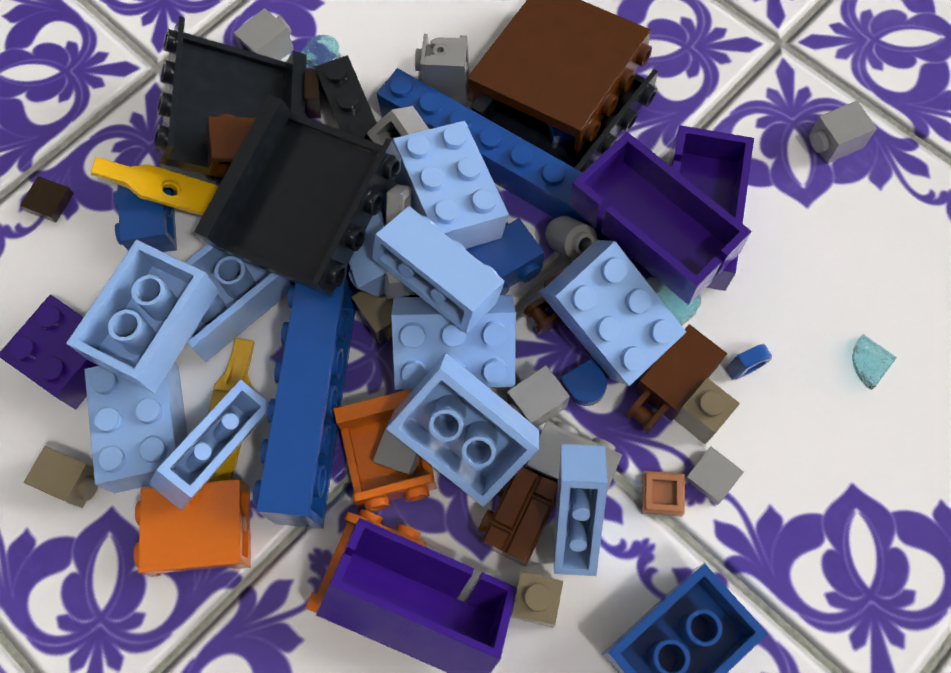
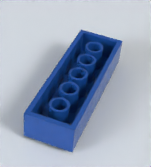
[253,278,356,529]

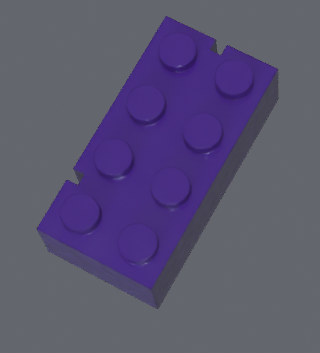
[650,125,754,291]
[570,132,752,305]
[316,518,517,673]

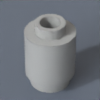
[545,216,598,260]

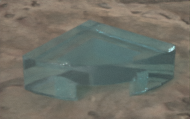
[852,334,897,390]

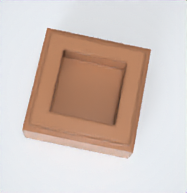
[641,471,685,517]

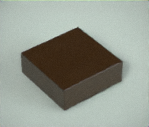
[20,176,74,223]

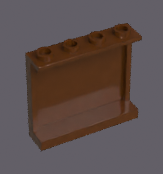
[467,0,652,153]

